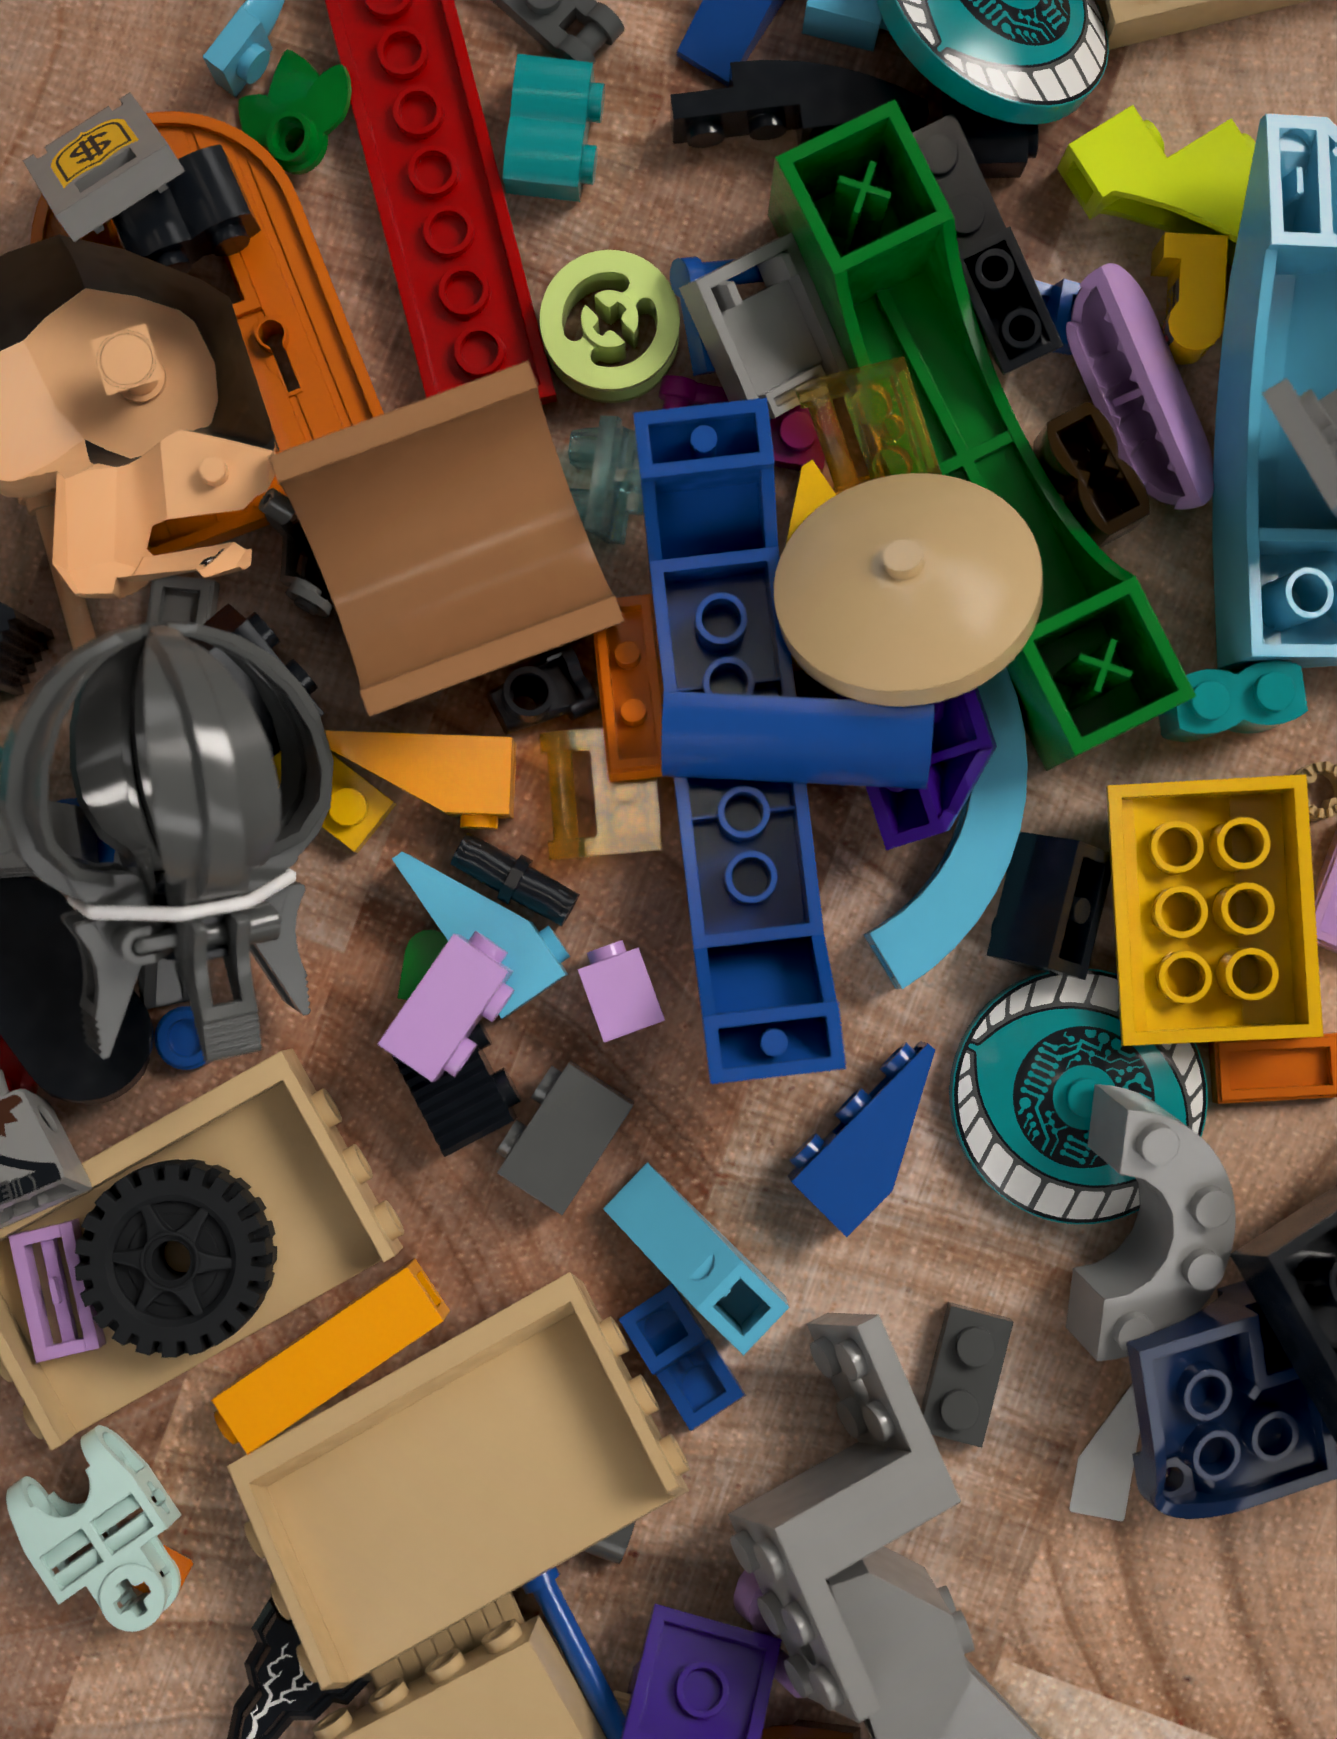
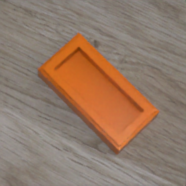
[1208,1032,1337,1104]

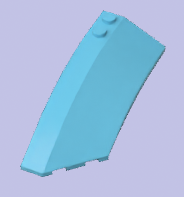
[1212,113,1337,670]

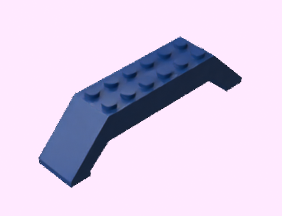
[633,398,846,1084]

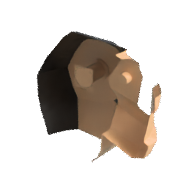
[0,235,279,599]

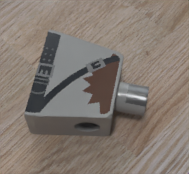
[0,1069,92,1229]

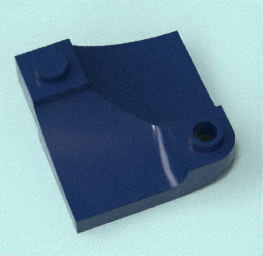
[1126,1281,1337,1519]

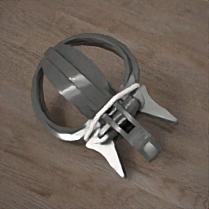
[0,622,334,1063]

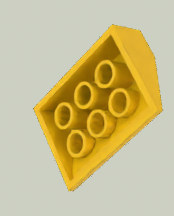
[1106,774,1323,1046]

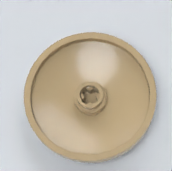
[774,473,1043,707]

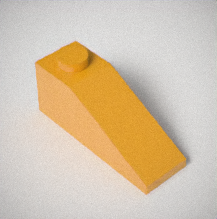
[325,730,517,830]

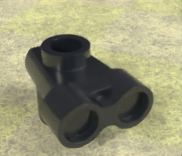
[487,642,599,735]

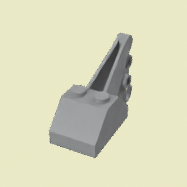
[826,1547,1042,1739]

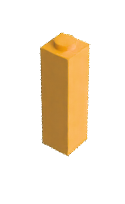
[211,1258,450,1455]

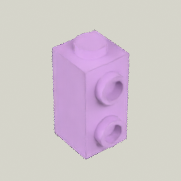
[378,931,515,1082]

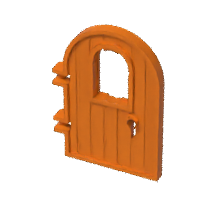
[30,111,384,556]

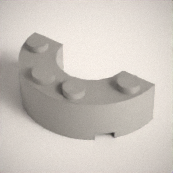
[1066,1084,1236,1361]

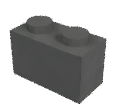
[496,1061,634,1215]

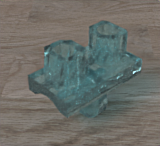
[568,415,644,545]

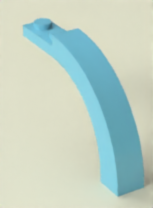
[863,667,1027,989]

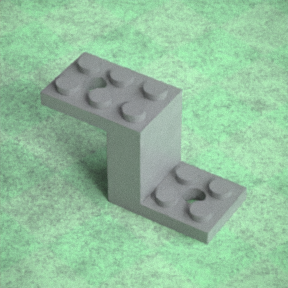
[728,1313,961,1723]

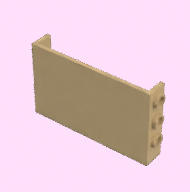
[0,1048,404,1451]
[227,1272,690,1690]

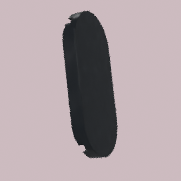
[0,877,154,1104]

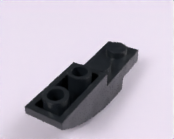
[670,60,929,148]
[912,112,1064,375]

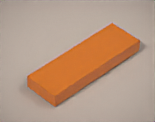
[593,594,664,783]

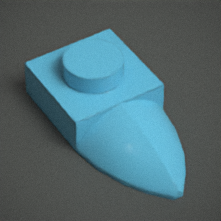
[203,0,285,98]

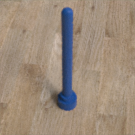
[522,1567,626,1739]

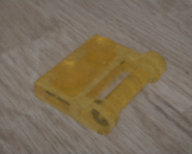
[795,356,942,495]
[539,727,663,861]

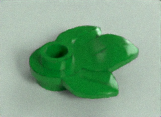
[239,49,352,175]

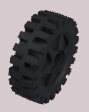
[75,1159,277,1358]

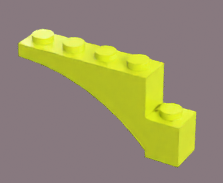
[1057,105,1256,266]

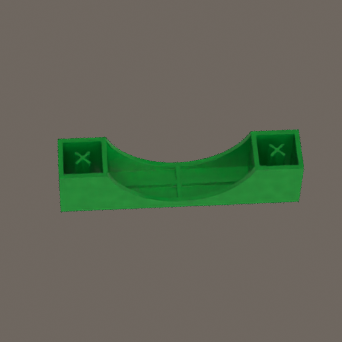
[767,99,1196,771]

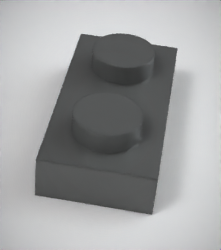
[921,1302,1014,1448]

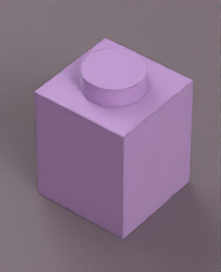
[577,940,665,1043]

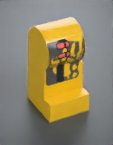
[1151,232,1228,365]

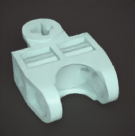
[6,1425,181,1632]

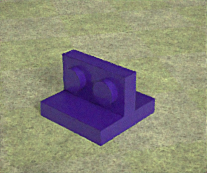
[620,1604,782,1739]

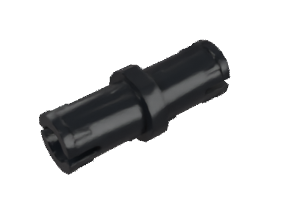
[450,832,580,926]

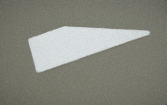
[1069,1384,1140,1521]

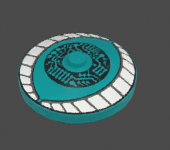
[877,0,1109,124]
[949,969,1208,1225]

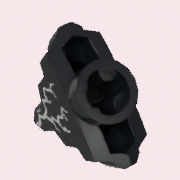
[227,1596,372,1739]

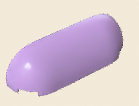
[1066,263,1214,510]

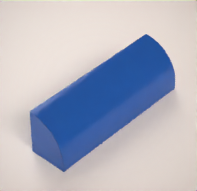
[661,691,934,789]

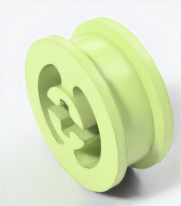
[540,250,680,403]

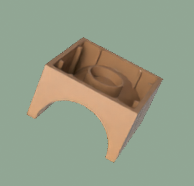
[268,361,625,717]

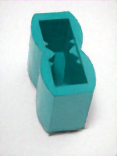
[503,54,605,202]
[1158,660,1308,742]

